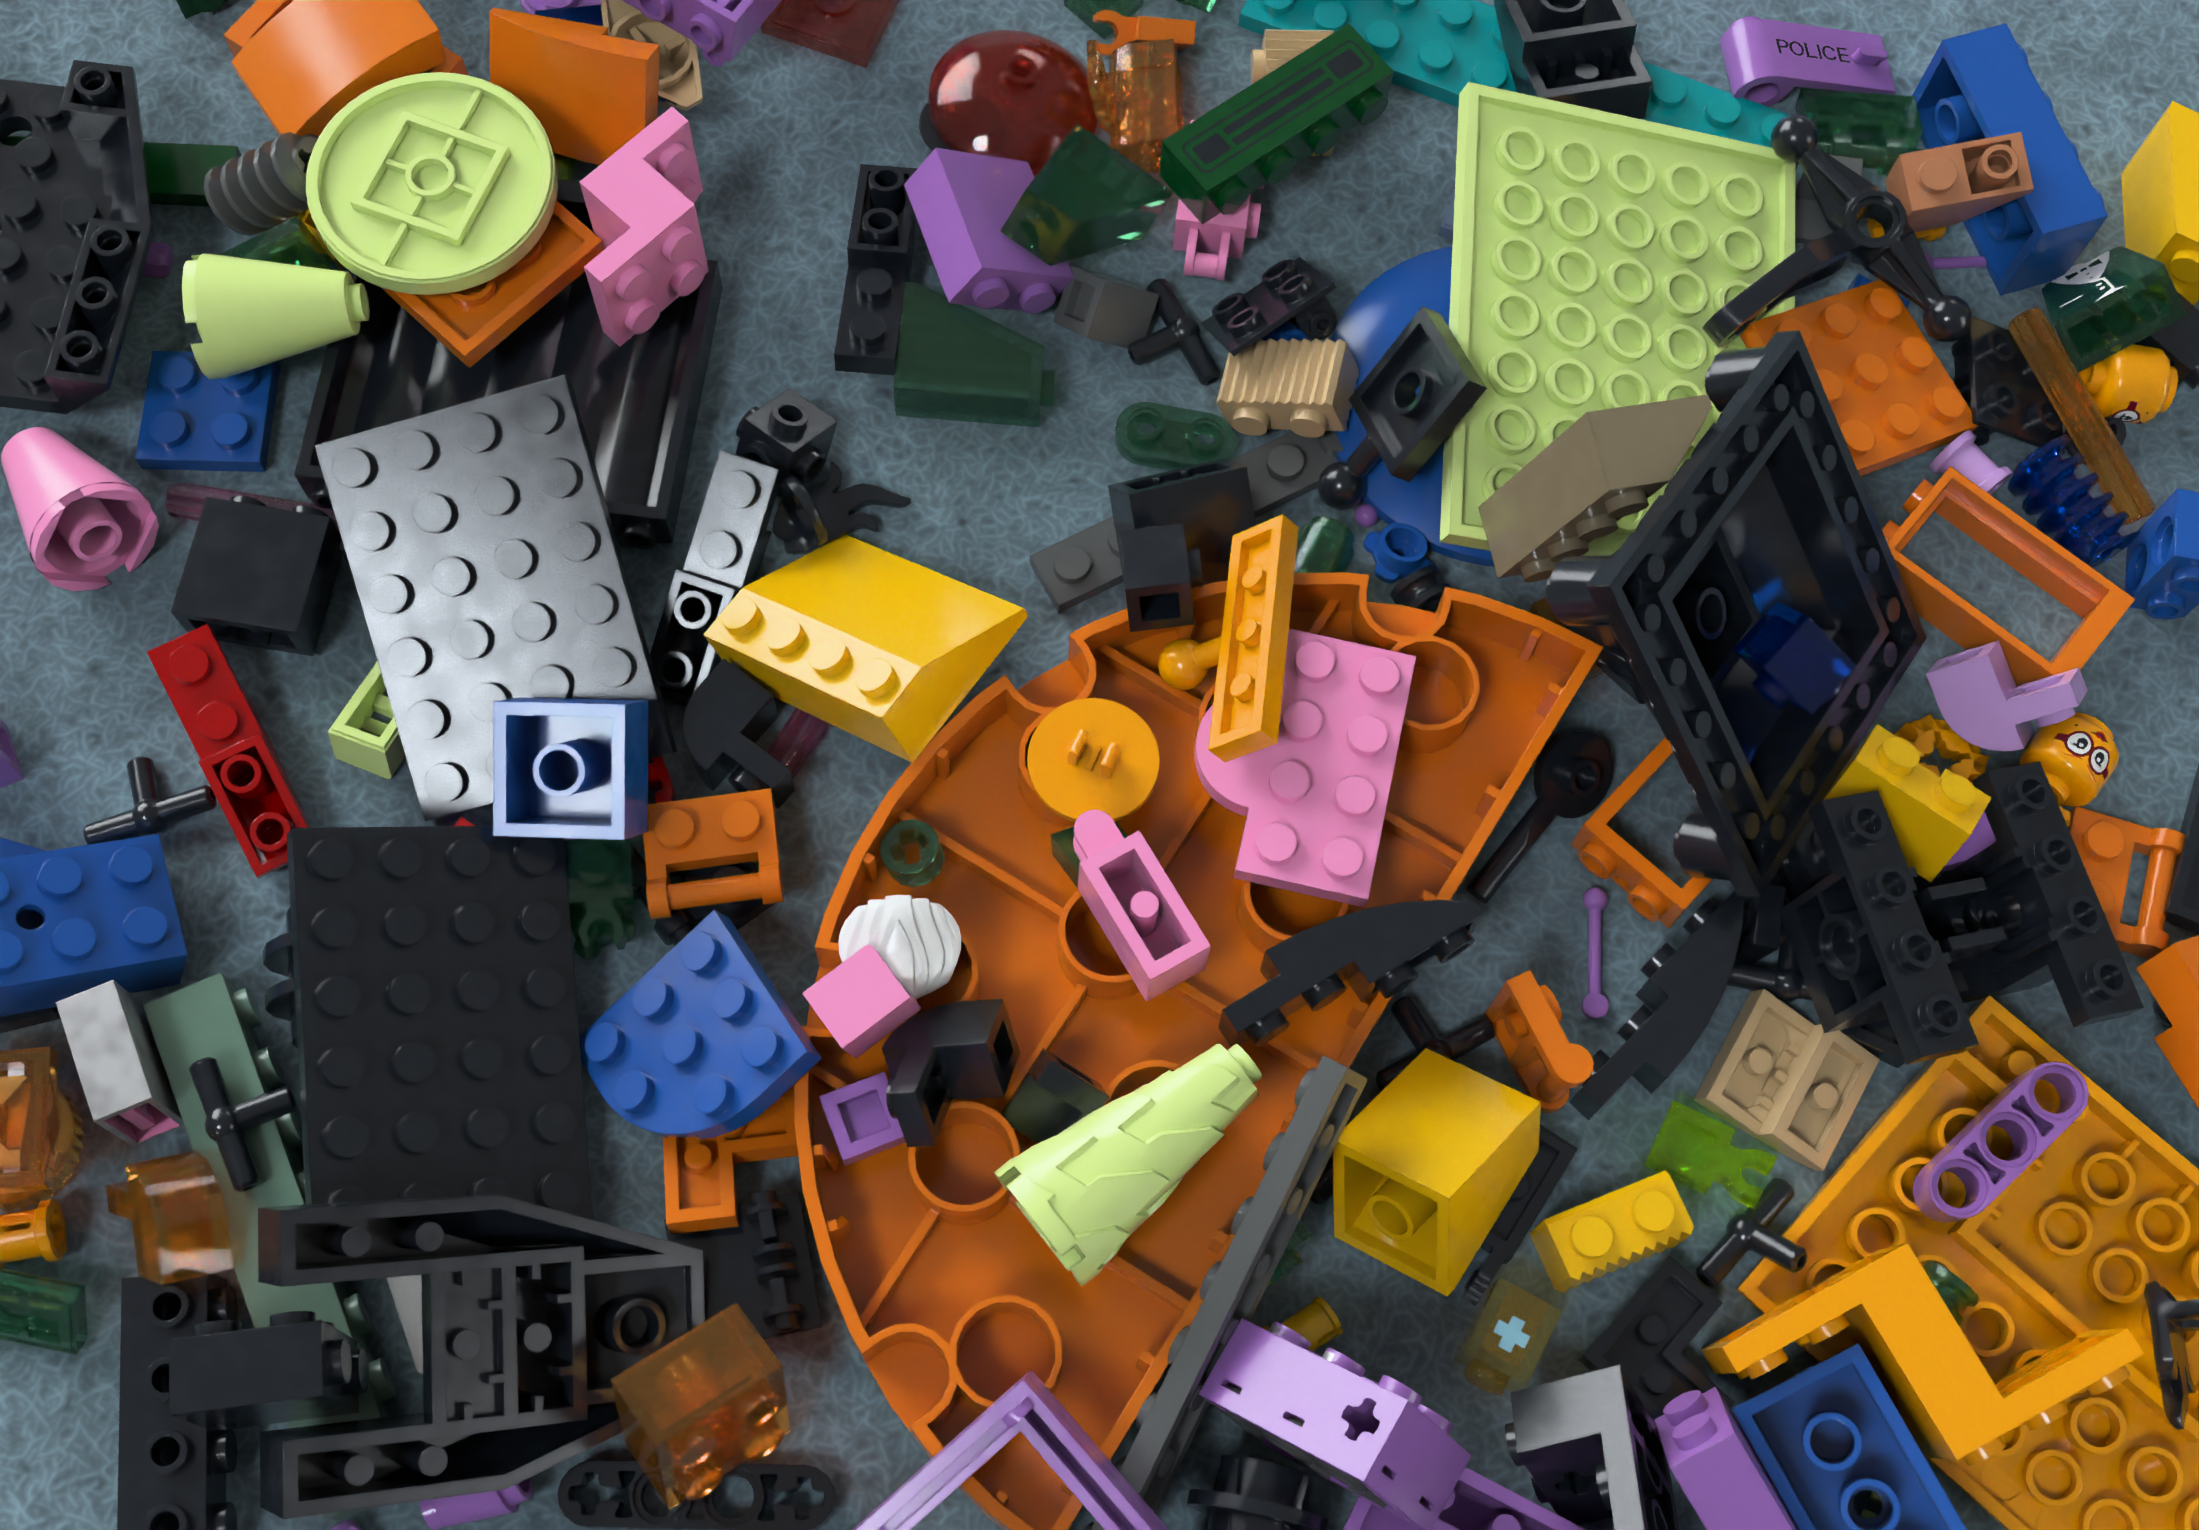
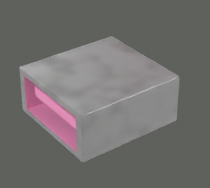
[56,980,184,1147]

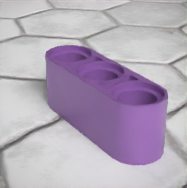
[1912,1061,2089,1223]

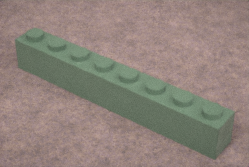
[143,972,397,1521]

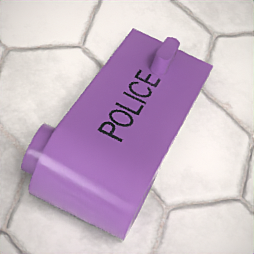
[1720,16,1896,107]

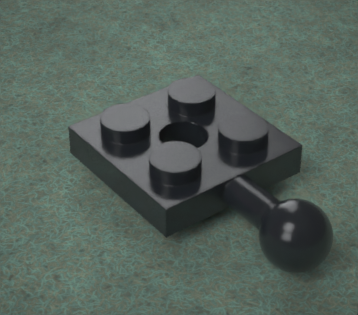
[1318,306,1487,510]

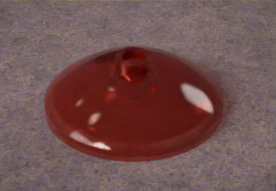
[928,30,1100,176]

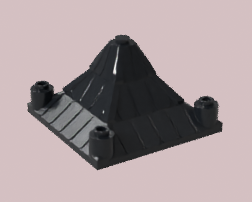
[1546,330,1926,898]

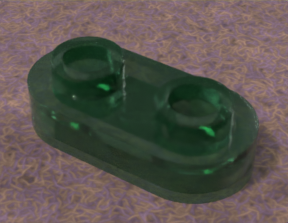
[1115,402,1235,471]

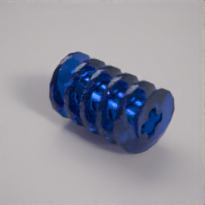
[2007,434,2141,568]

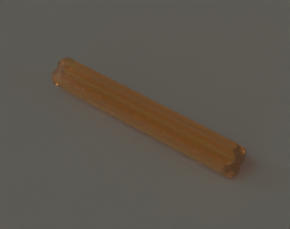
[2008,307,2155,525]

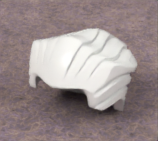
[838,895,961,999]

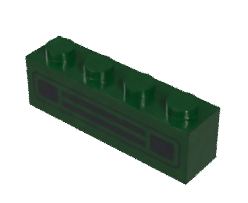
[1159,23,1394,225]

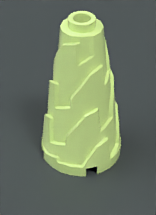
[994,1044,1262,1286]

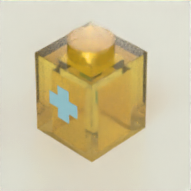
[1453,1277,1562,1396]

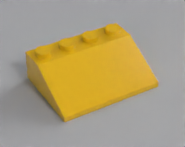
[703,535,1029,763]

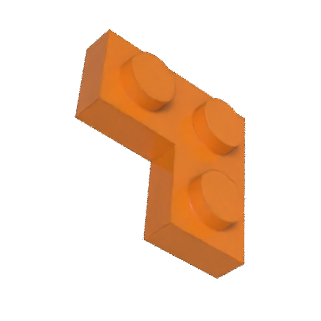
[663,1085,798,1235]

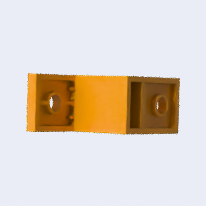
[1701,1243,2145,1466]

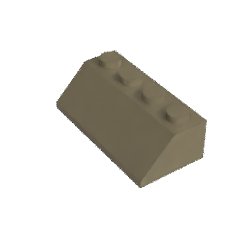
[1478,394,1712,583]

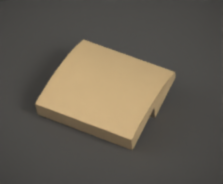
[1693,989,1880,1171]

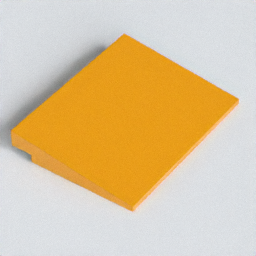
[1736,995,2199,1530]

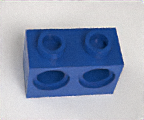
[2125,488,2199,620]

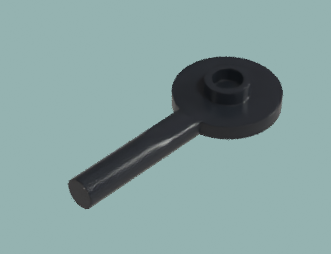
[1466,729,1613,904]

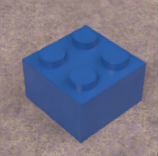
[493,697,648,840]

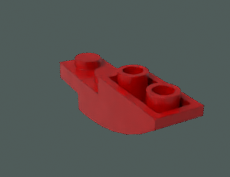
[147,624,311,879]

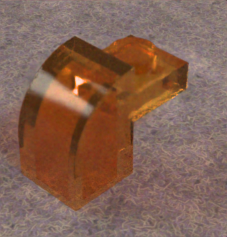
[106,1151,233,1285]

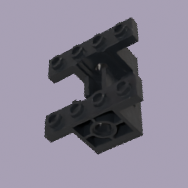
[1779,762,2144,1065]

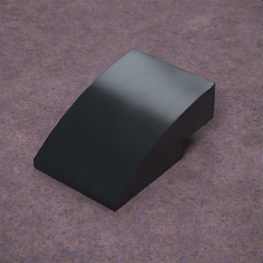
[1494,0,1652,119]

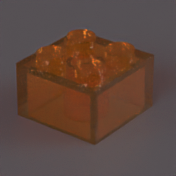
[611,1303,791,1510]

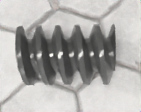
[204,132,319,236]

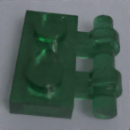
[1795,87,1925,176]

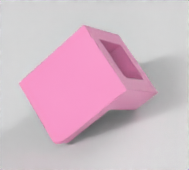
[802,945,921,1058]

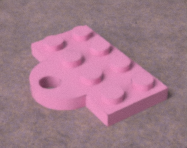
[1194,628,1416,908]

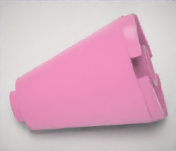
[1,427,159,591]

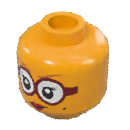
[2077,341,2178,424]
[2019,713,2119,807]

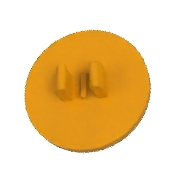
[1027,698,1160,822]

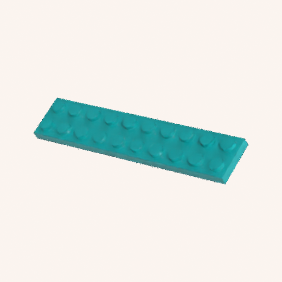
[1238,0,1790,148]

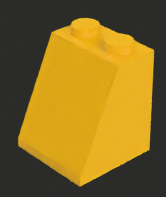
[2121,101,2199,309]
[1333,1048,1541,1297]

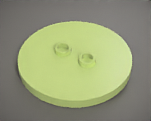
[306,72,558,295]

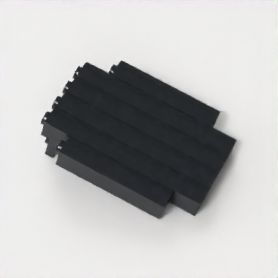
[294,179,723,569]

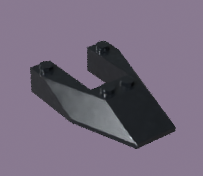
[258,1194,707,1519]

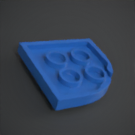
[579,910,822,1140]

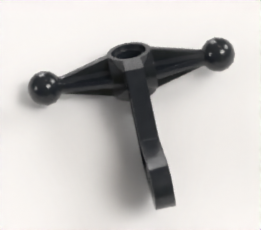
[1703,115,1972,348]

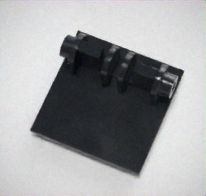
[1202,257,1337,356]
[1951,316,2065,454]
[664,1190,823,1355]

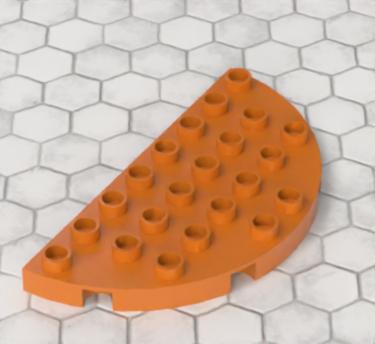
[794,572,1603,1530]

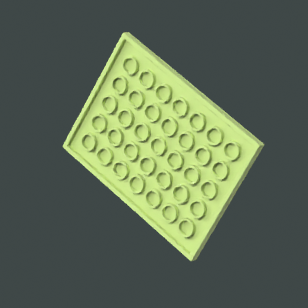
[1440,82,1796,556]

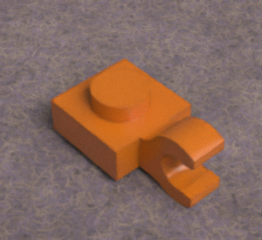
[1091,10,1196,59]

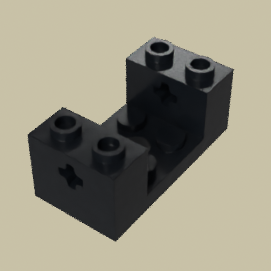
[1505,1364,1679,1530]

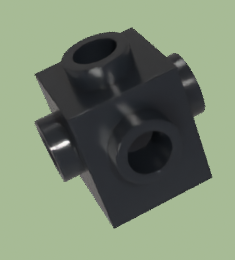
[735,388,838,498]

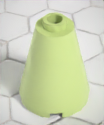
[182,253,370,380]

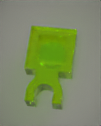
[1644,1100,1777,1209]

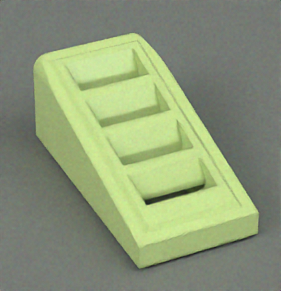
[328,660,405,779]

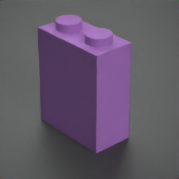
[904,148,1074,314]
[1654,1387,1799,1530]

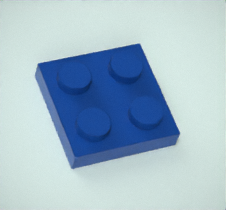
[135,351,280,472]

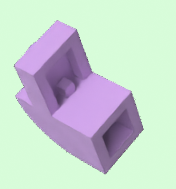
[1926,640,2088,751]

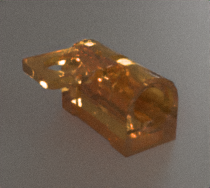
[1087,39,1183,173]

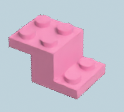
[580,107,709,347]

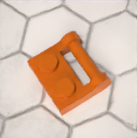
[643,788,784,920]
[2068,806,2185,959]
[1484,970,1594,1114]

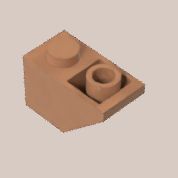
[1885,132,2034,232]

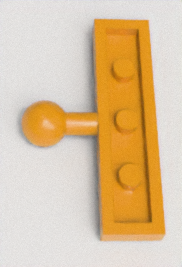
[1158,514,1299,762]

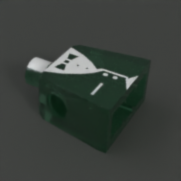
[2041,246,2187,373]

